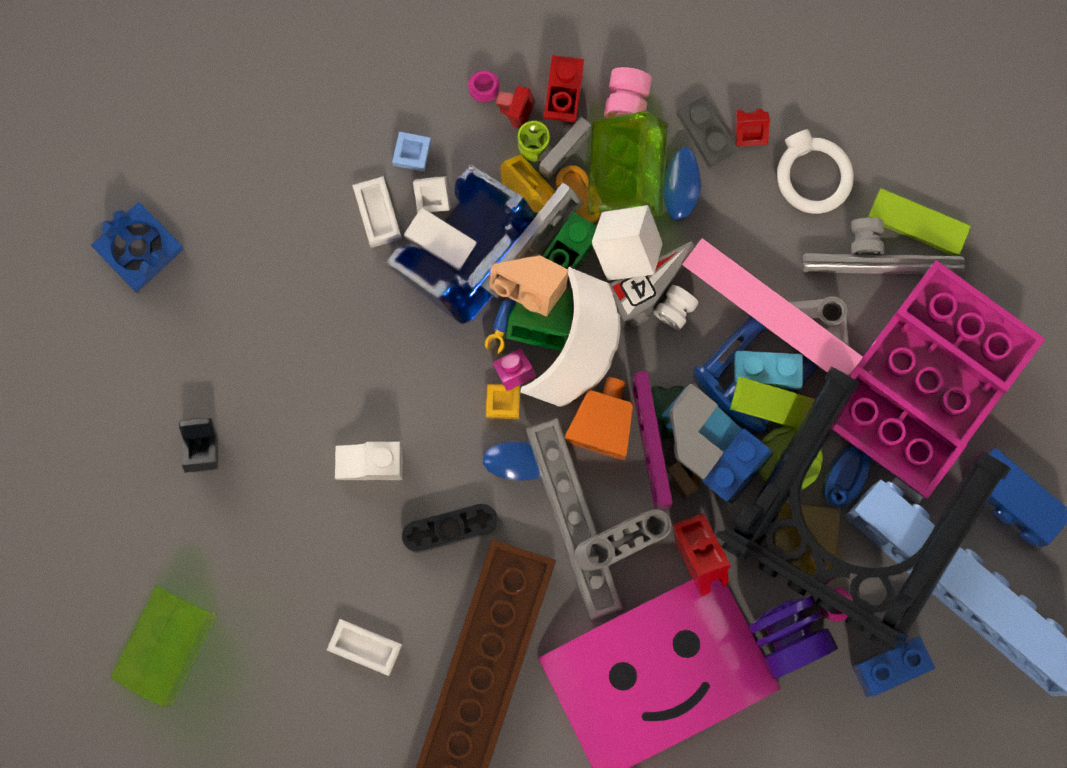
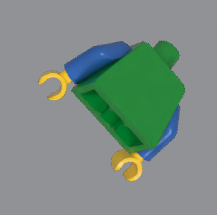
[485,289,574,354]

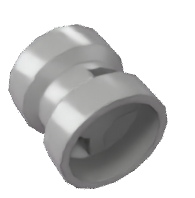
[851,218,885,255]

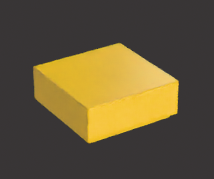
[486,384,520,419]

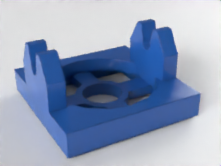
[91,201,184,293]

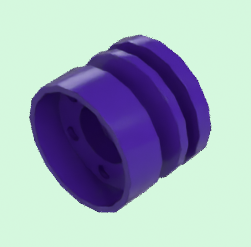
[748,596,838,679]

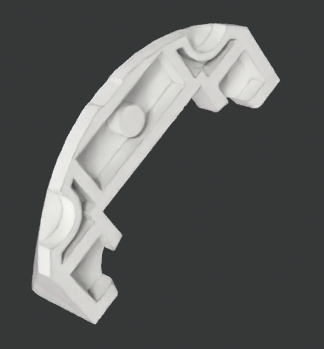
[520,267,621,407]

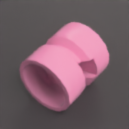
[604,67,652,125]

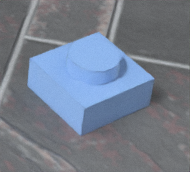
[392,132,431,172]

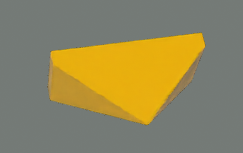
[500,154,556,212]

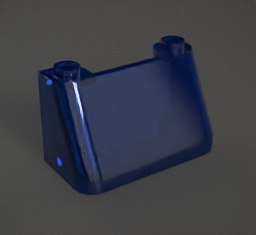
[386,165,536,324]

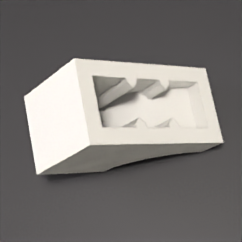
[335,442,403,480]

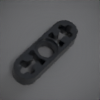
[402,504,497,553]

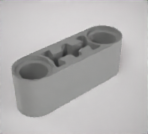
[574,509,671,571]

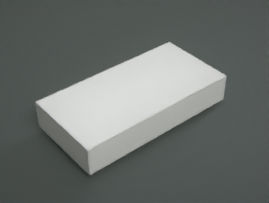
[352,176,402,248]
[404,207,477,271]
[327,619,403,676]

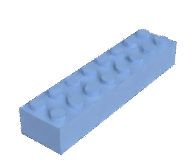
[844,480,1067,696]

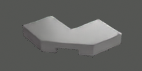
[669,384,724,479]

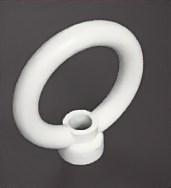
[777,129,854,214]

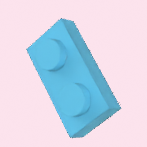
[734,351,803,390]

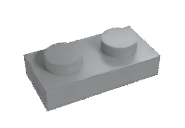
[539,116,591,181]

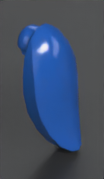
[663,147,701,221]
[483,442,541,481]
[823,443,871,508]

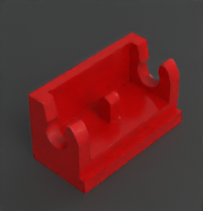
[672,513,731,597]

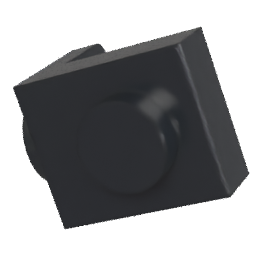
[179,418,218,473]

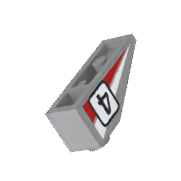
[610,241,694,328]

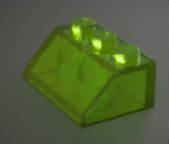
[587,111,668,217]
[110,586,217,707]

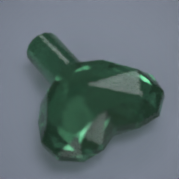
[651,386,685,439]

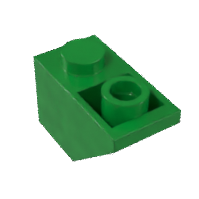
[542,212,597,279]

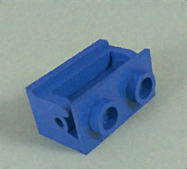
[852,637,936,697]

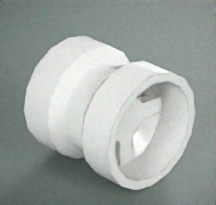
[653,285,699,331]

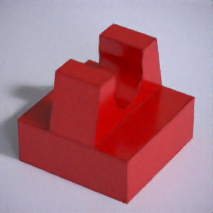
[496,85,535,129]
[735,109,770,147]

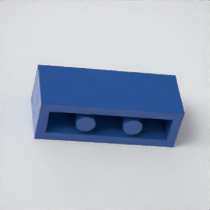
[987,448,1067,548]

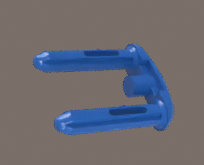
[694,316,819,434]

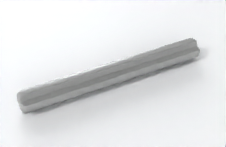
[801,253,965,275]

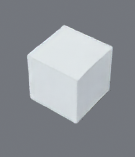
[592,205,663,281]

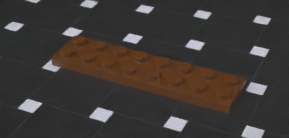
[416,539,556,768]

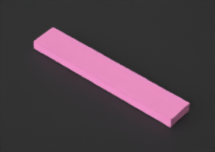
[682,238,863,376]

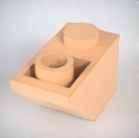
[489,255,569,317]

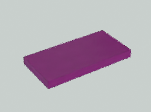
[631,371,673,512]

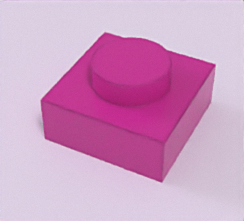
[492,348,536,391]

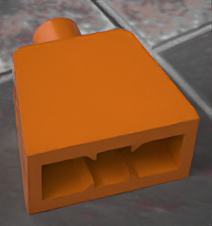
[565,377,633,461]

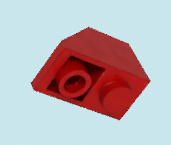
[544,55,584,123]

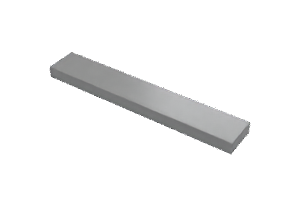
[525,418,623,620]

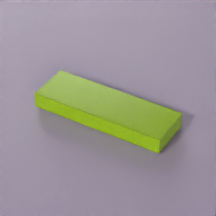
[867,188,971,256]
[730,377,815,429]

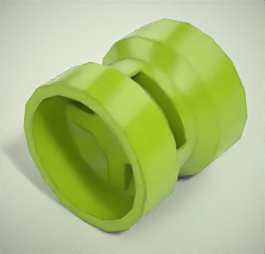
[517,121,550,161]

